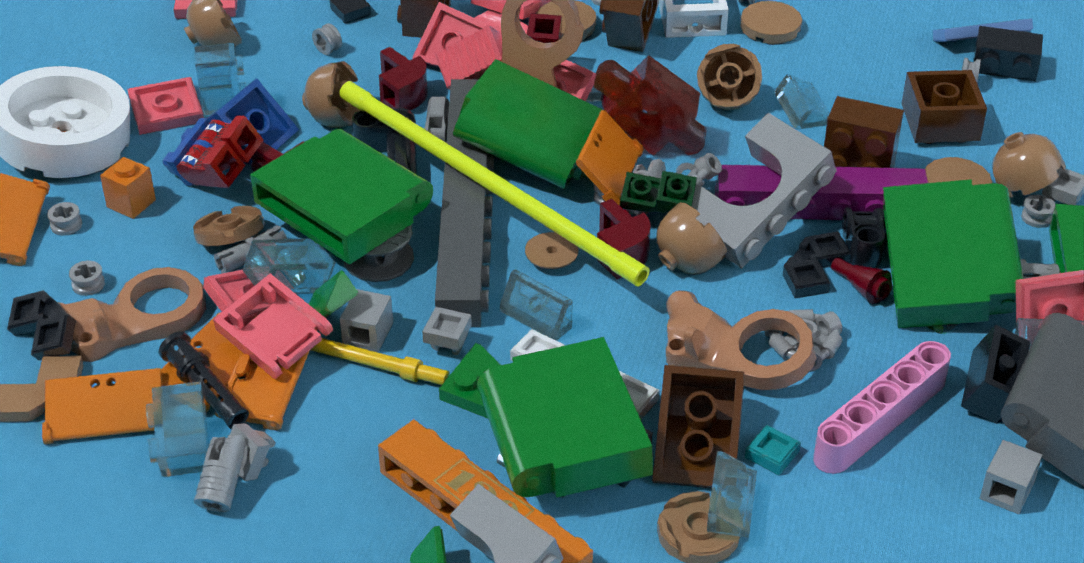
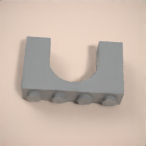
[692,113,837,269]
[450,484,564,563]

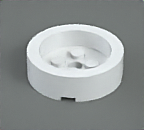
[0,66,130,178]

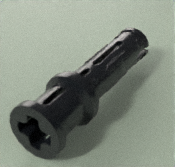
[158,331,249,429]

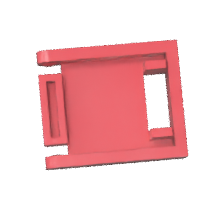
[213,273,333,379]

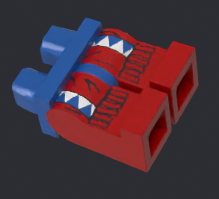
[162,116,264,188]

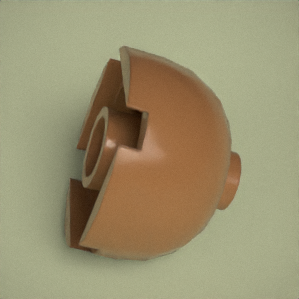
[184,0,242,52]
[697,43,762,110]
[302,61,359,128]
[992,132,1066,197]
[657,202,727,275]

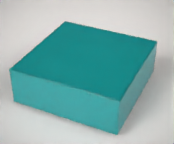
[744,425,801,476]

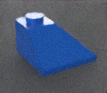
[207,78,299,165]

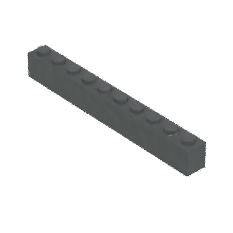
[435,79,494,327]

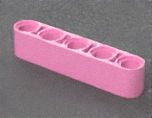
[813,341,951,474]

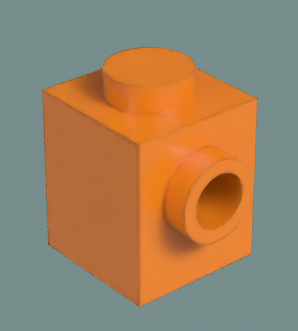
[100,157,156,219]

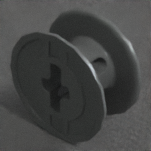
[344,225,414,282]

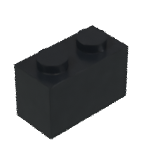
[973,26,1043,82]
[961,325,1030,423]

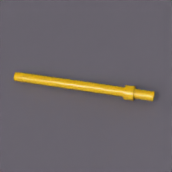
[311,338,450,385]

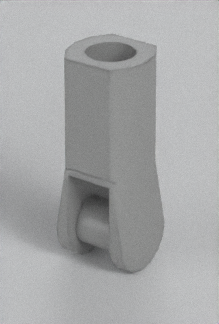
[424,96,449,142]

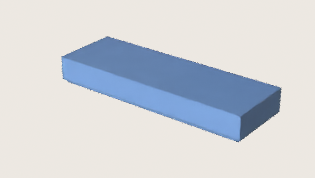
[933,18,1033,42]

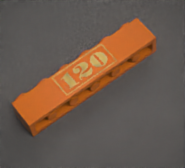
[378,419,593,563]

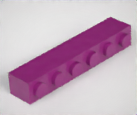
[715,165,928,220]

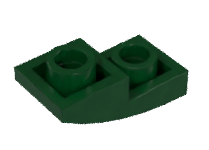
[620,171,697,212]

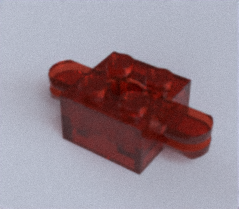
[594,55,707,156]

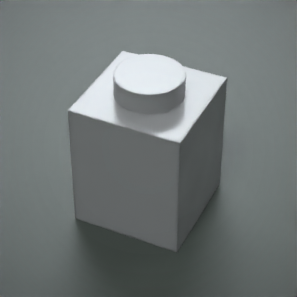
[340,289,393,352]
[980,440,1042,514]

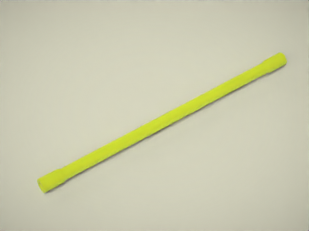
[340,81,650,287]

